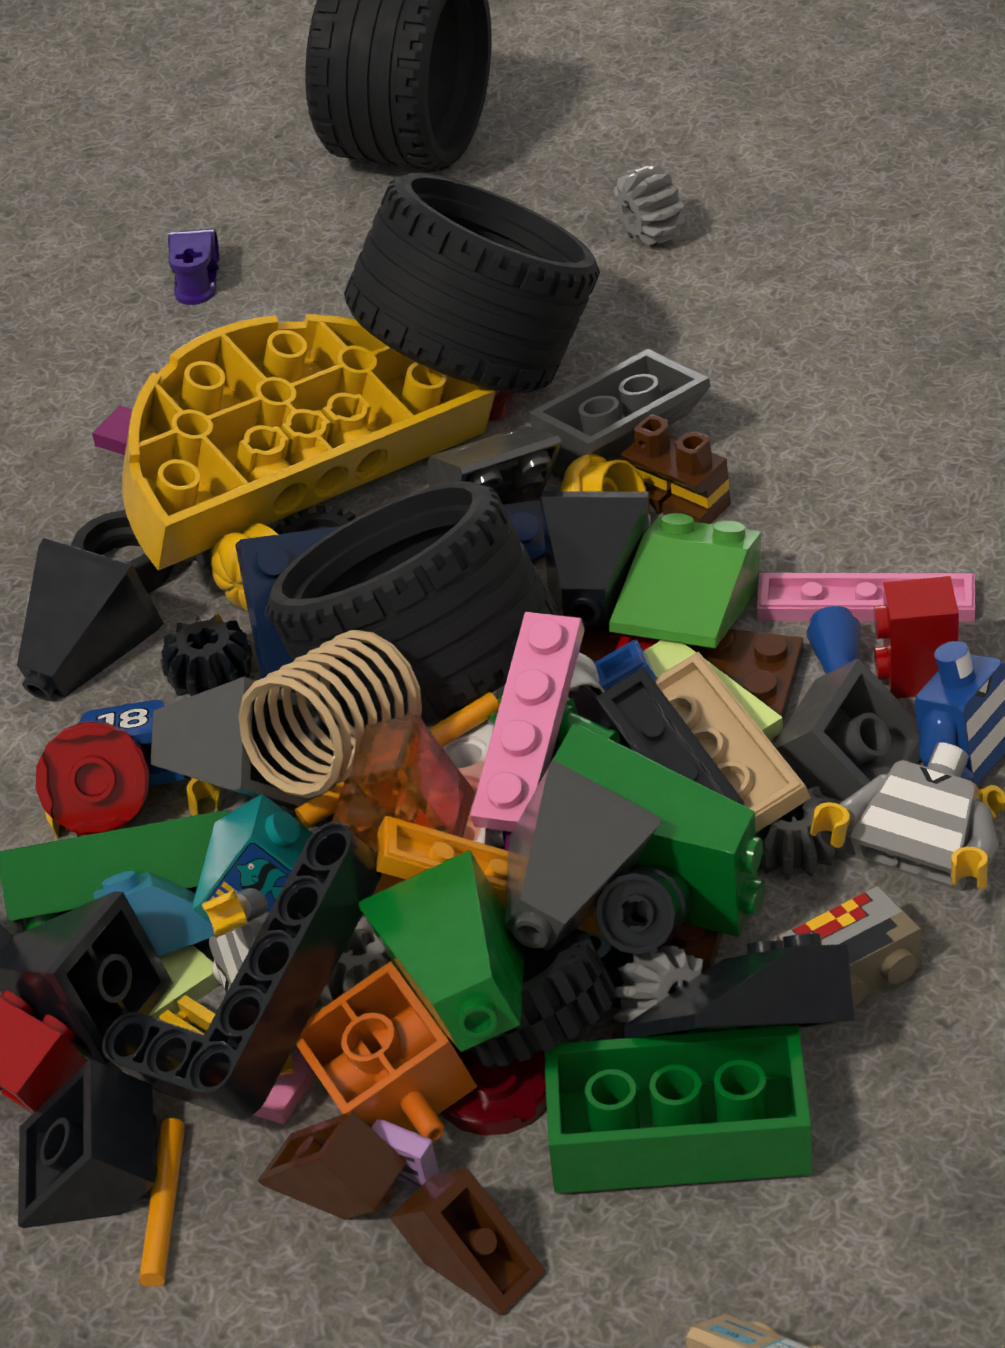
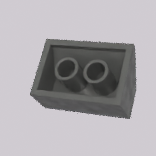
[529,348,711,477]

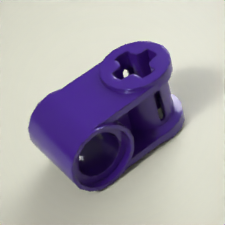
[168,228,220,305]

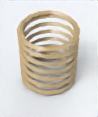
[238,630,422,798]

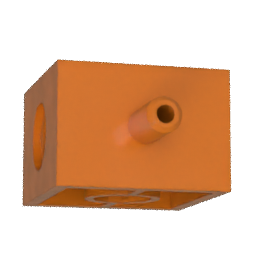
[296,961,478,1142]

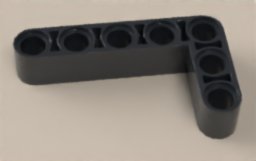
[102,822,383,1119]

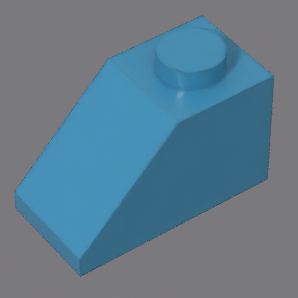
[93,870,214,957]

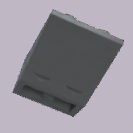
[425,426,562,505]

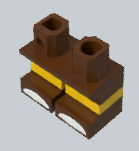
[621,414,731,524]

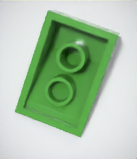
[609,513,762,648]

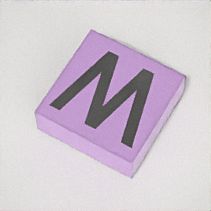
[371,1119,440,1188]

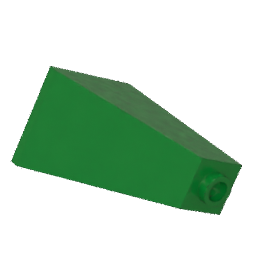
[359,850,525,1052]

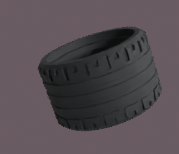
[305,0,492,170]
[344,173,600,393]
[266,482,557,736]

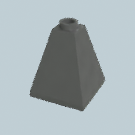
[504,760,661,952]

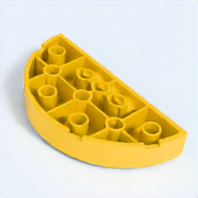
[122,314,496,571]

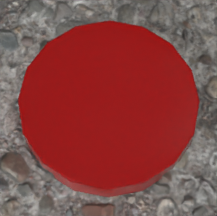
[35,721,150,835]

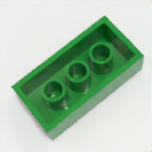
[544,1025,813,1194]

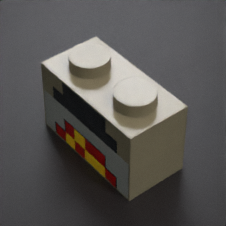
[777,884,921,1008]

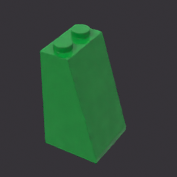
[553,724,765,937]

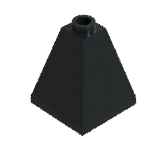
[541,491,651,627]
[17,538,164,701]
[0,891,173,1065]

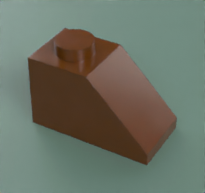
[257,1111,407,1220]
[389,1168,546,1315]

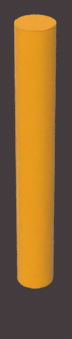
[139,1118,185,1286]

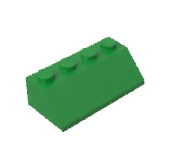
[0,810,232,930]

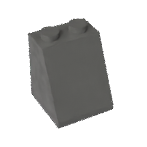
[151,677,330,810]

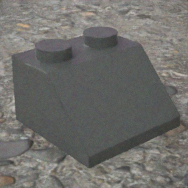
[773,658,920,801]

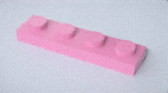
[470,612,585,832]

